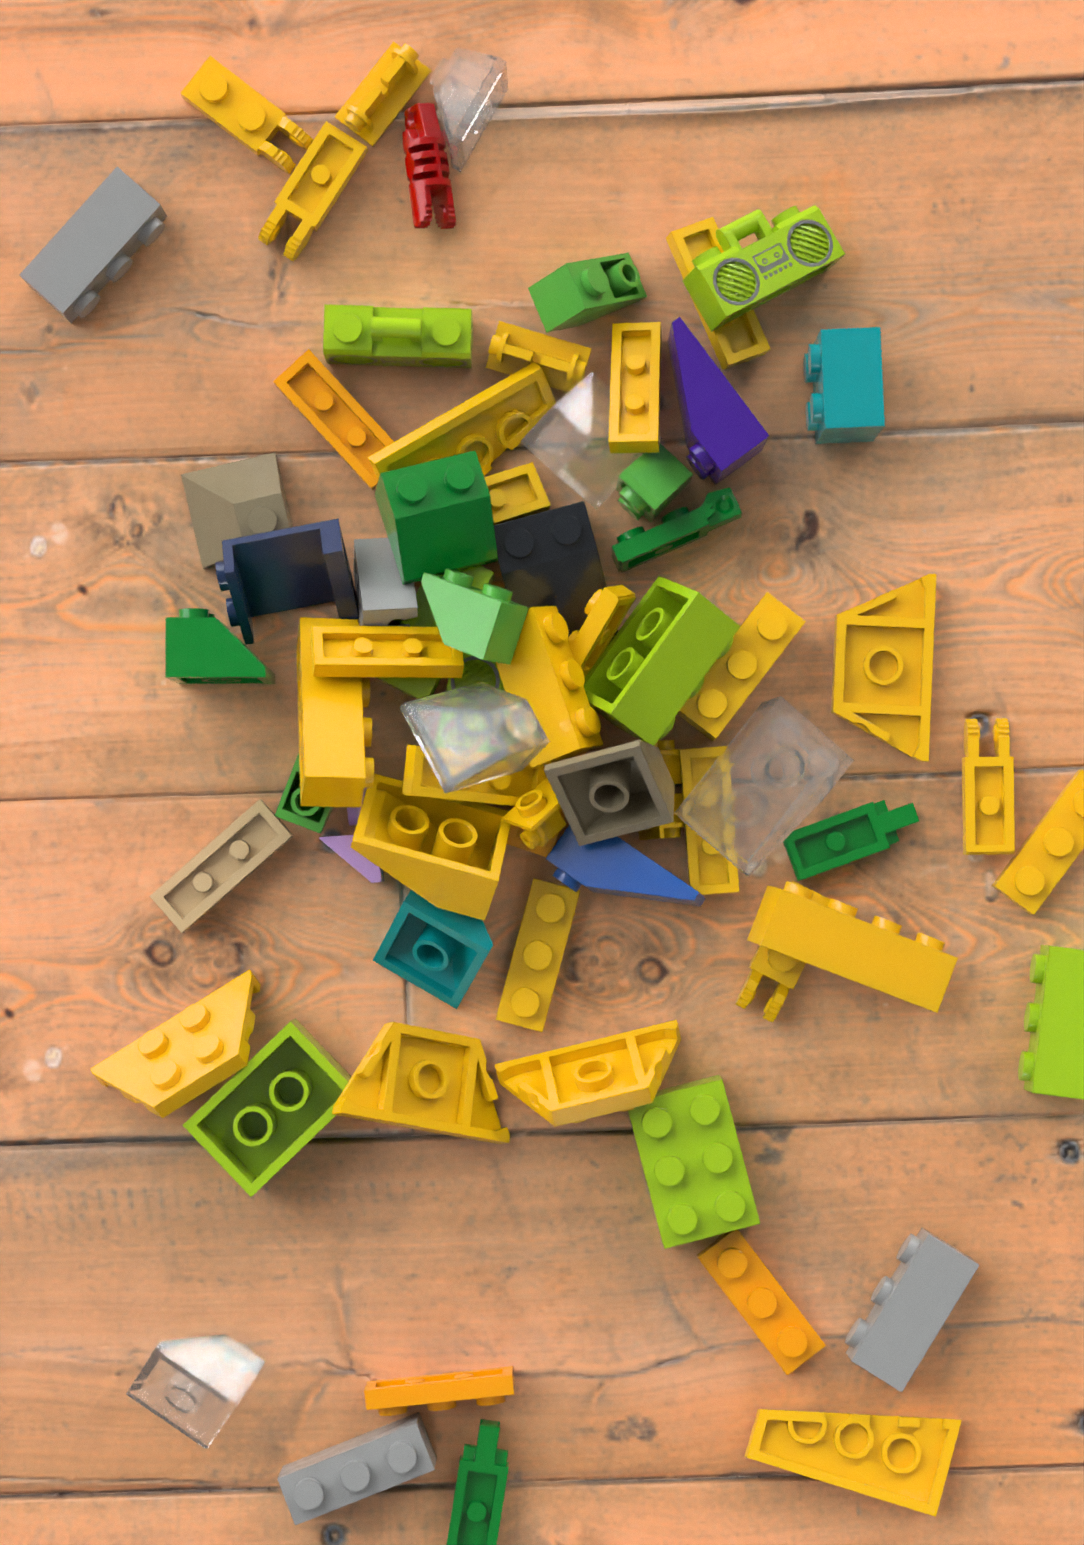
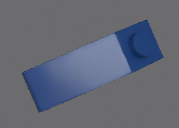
[546,825,706,907]

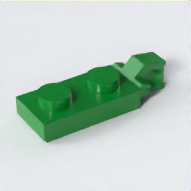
[612,487,742,573]
[780,800,919,881]
[446,1419,509,1545]

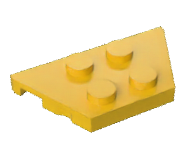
[831,574,937,762]
[90,969,261,1118]
[495,1020,681,1127]
[332,1022,510,1144]

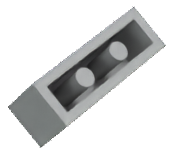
[20,167,167,323]
[845,1228,979,1392]
[277,1412,437,1525]

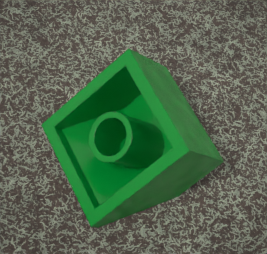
[374,450,498,585]
[165,608,275,684]

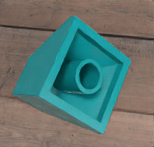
[373,890,493,1009]

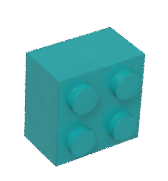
[803,327,885,444]

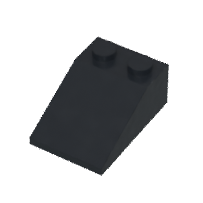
[494,501,618,644]

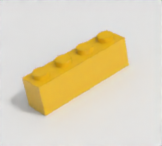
[296,617,374,808]
[747,881,958,1013]

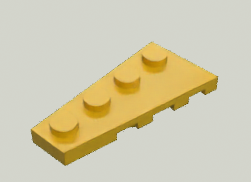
[368,362,558,480]
[744,1409,962,1517]

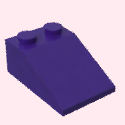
[667,317,769,485]

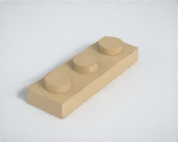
[150,799,293,933]

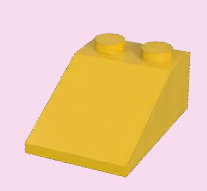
[350,773,511,921]

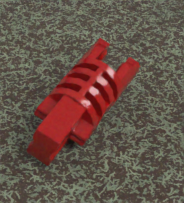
[402,103,456,229]

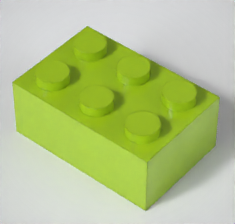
[583,576,741,746]
[183,1018,351,1197]
[628,1075,760,1249]

